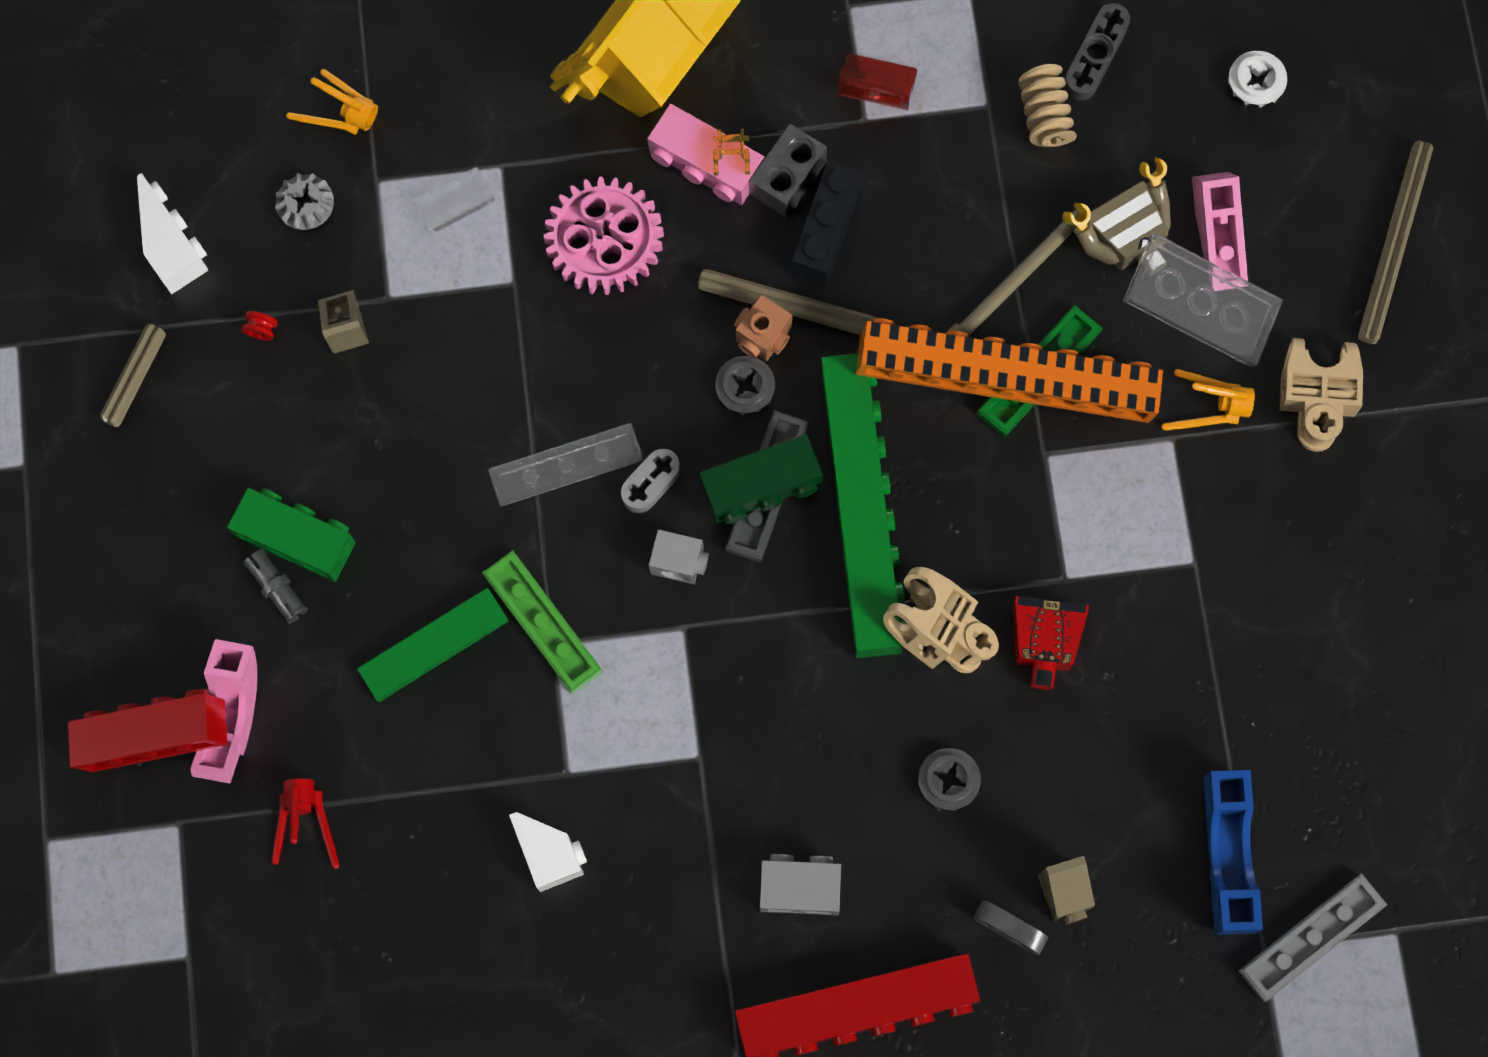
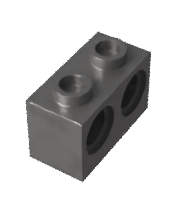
[749,124,827,217]

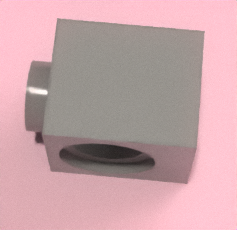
[649,530,709,585]

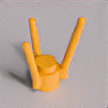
[286,69,378,135]
[1161,369,1255,431]

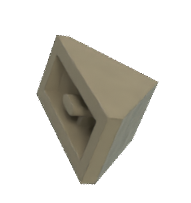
[318,290,369,354]

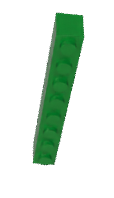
[821,353,908,658]

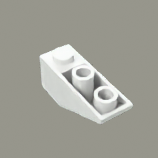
[137,173,208,294]

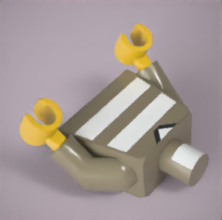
[1062,157,1171,276]

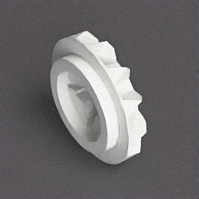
[1228,51,1287,108]

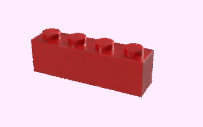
[68,689,228,772]

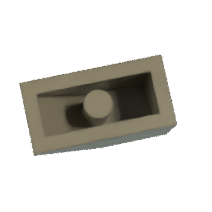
[1038,856,1095,925]

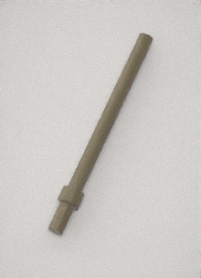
[945,209,1078,338]

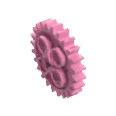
[544,177,664,295]

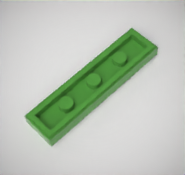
[482,550,603,694]

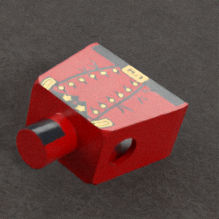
[1012,596,1089,690]

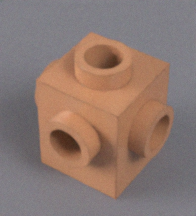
[734,295,792,362]

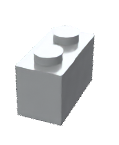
[760,854,841,915]

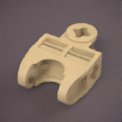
[1280,338,1363,452]
[883,567,999,673]

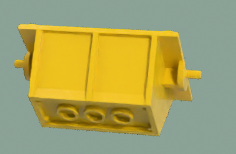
[550,0,741,118]

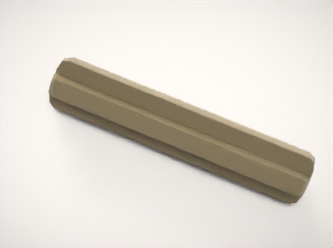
[100,324,166,427]

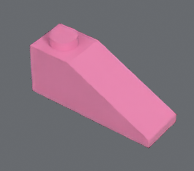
[1192,172,1249,292]

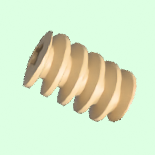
[1018,64,1077,147]

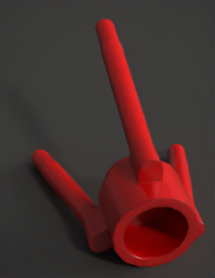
[271,778,339,869]

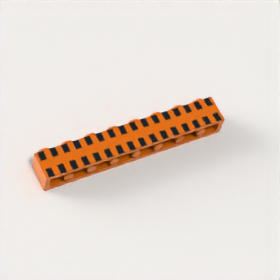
[855,318,1163,423]

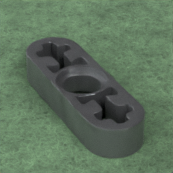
[1064,3,1130,100]

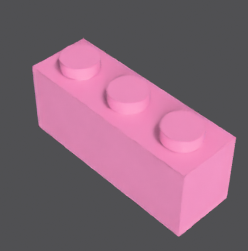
[647,104,764,205]

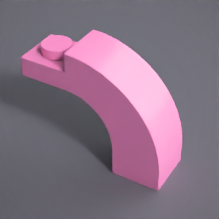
[190,639,257,784]

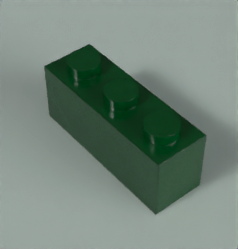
[699,434,823,524]

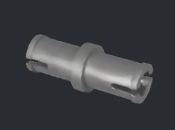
[243,549,308,624]

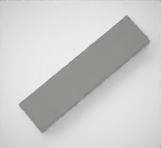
[1238,873,1387,1003]

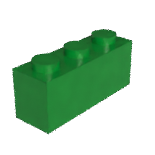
[227,488,356,582]

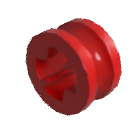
[241,311,278,341]

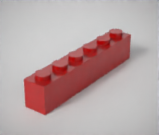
[735,954,981,1057]

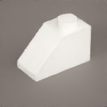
[509,812,587,892]

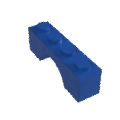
[1203,770,1263,935]

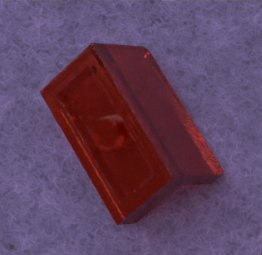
[838,54,917,110]

